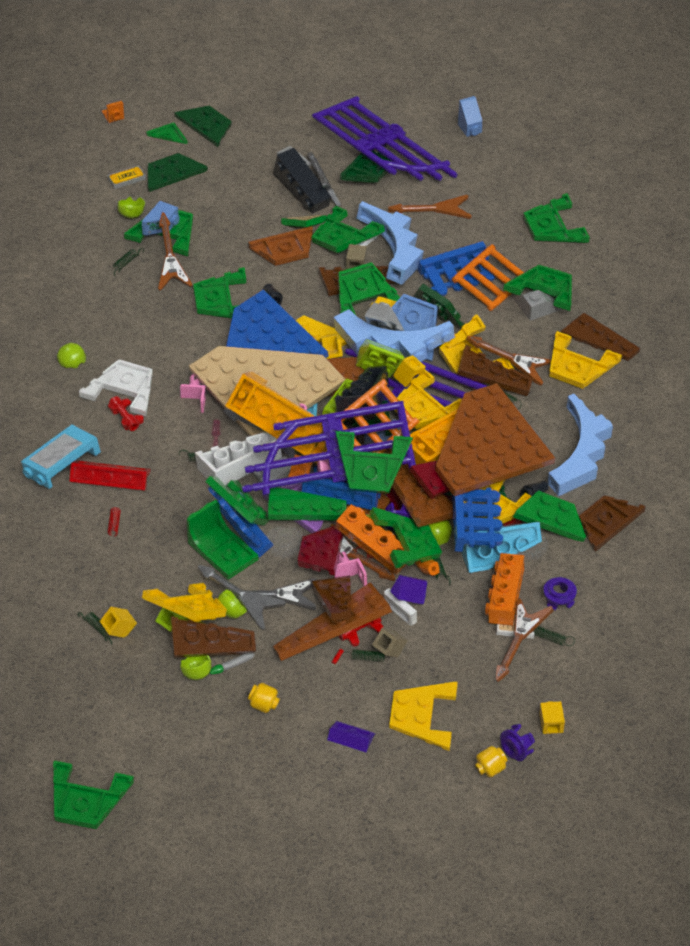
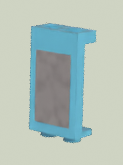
[21,425,101,489]

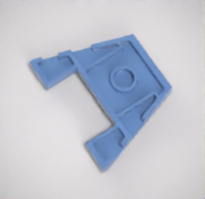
[392,294,438,362]

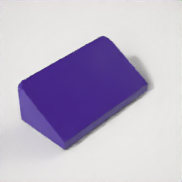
[390,575,427,604]
[327,721,375,753]

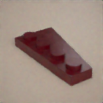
[409,460,449,499]

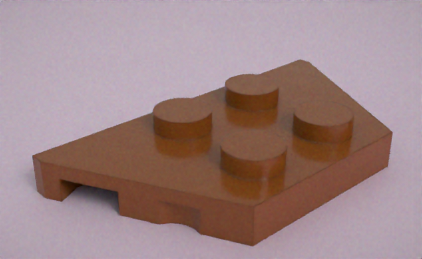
[248,226,313,266]

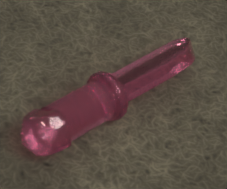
[211,419,221,447]

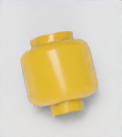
[248,683,280,713]
[475,746,508,778]

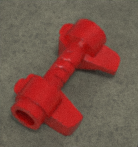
[108,396,144,431]
[338,617,384,647]

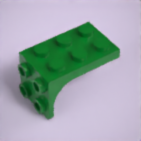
[187,500,259,580]

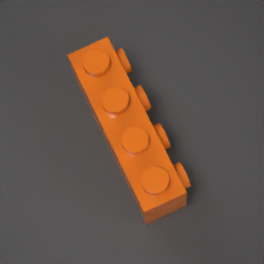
[335,504,406,575]
[485,553,524,626]

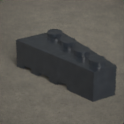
[273,148,331,214]
[335,366,390,420]

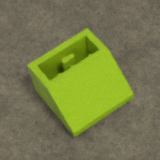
[356,339,404,378]

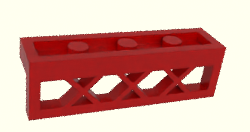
[69,460,151,490]

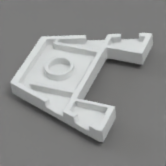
[79,360,153,416]

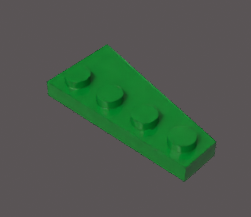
[268,487,346,520]

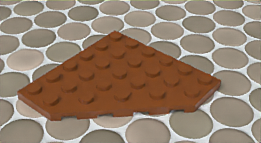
[435,383,555,496]

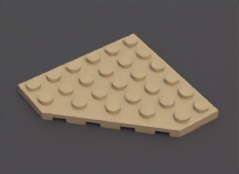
[189,346,345,436]

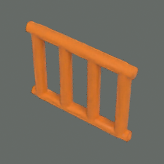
[451,244,524,311]
[341,379,420,453]

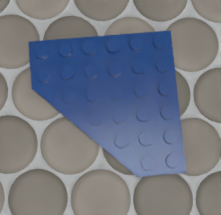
[226,290,329,358]

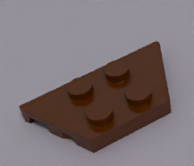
[579,495,646,551]

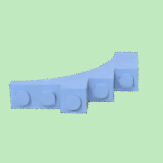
[356,201,424,285]
[334,310,455,362]
[548,394,613,496]

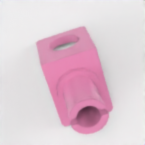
[180,374,206,413]
[334,552,367,586]

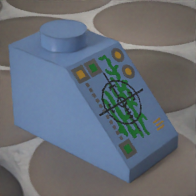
[142,201,180,235]

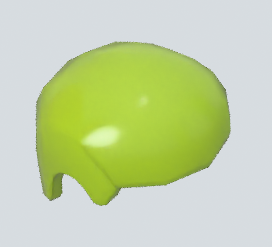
[117,197,145,219]
[57,343,86,368]
[429,520,452,545]
[218,589,247,619]
[180,655,211,680]

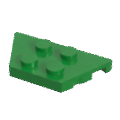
[513,491,586,542]

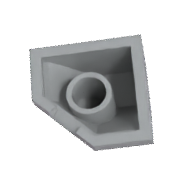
[513,290,562,321]
[365,302,404,331]

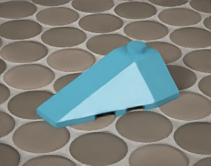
[461,522,542,573]

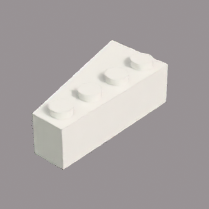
[195,432,282,486]

